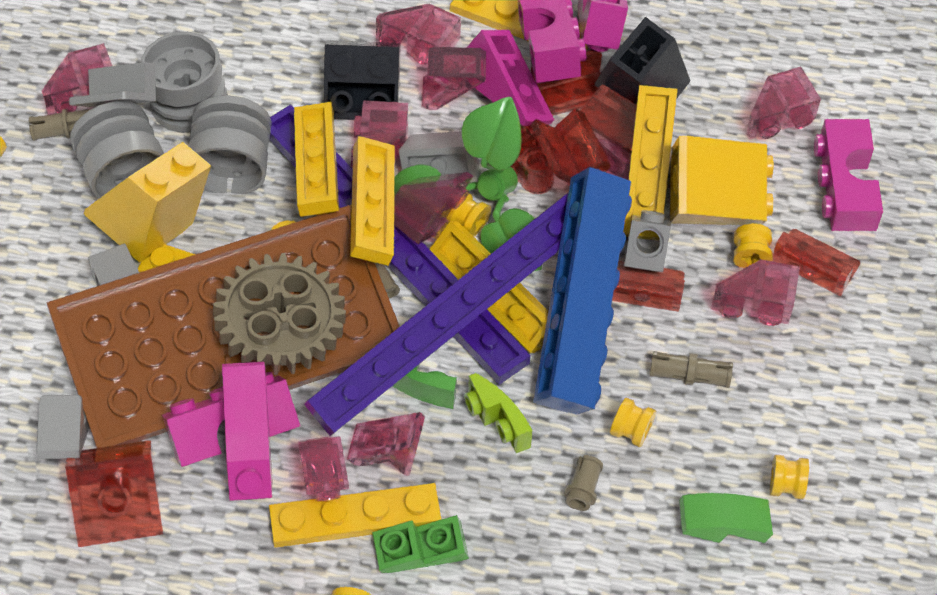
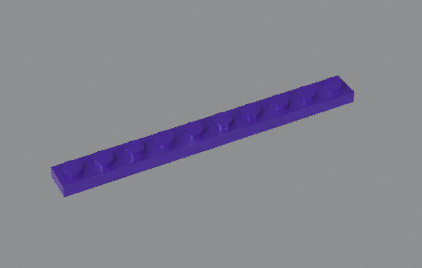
[270,105,531,385]
[304,169,599,436]

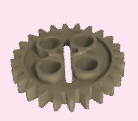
[213,253,346,375]

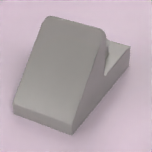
[36,395,89,459]

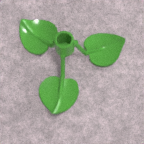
[394,97,542,271]

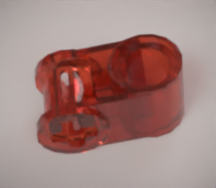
[510,125,555,194]

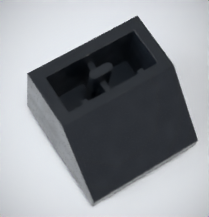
[594,17,691,116]
[324,40,401,121]

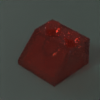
[65,440,163,547]

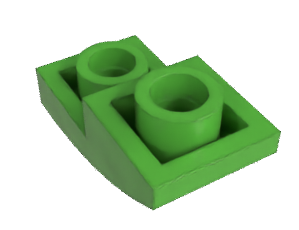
[393,364,457,409]
[679,493,773,543]
[372,515,469,573]

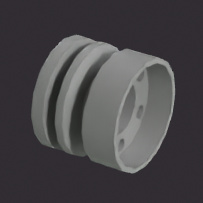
[141,31,228,133]
[189,95,272,194]
[70,101,164,199]

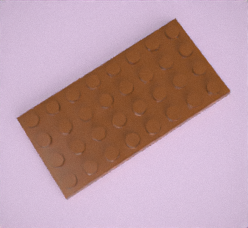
[46,205,400,455]

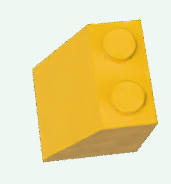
[670,136,774,225]
[84,142,211,263]

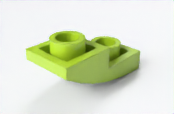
[464,373,533,453]

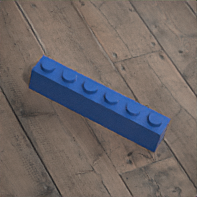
[533,167,632,414]

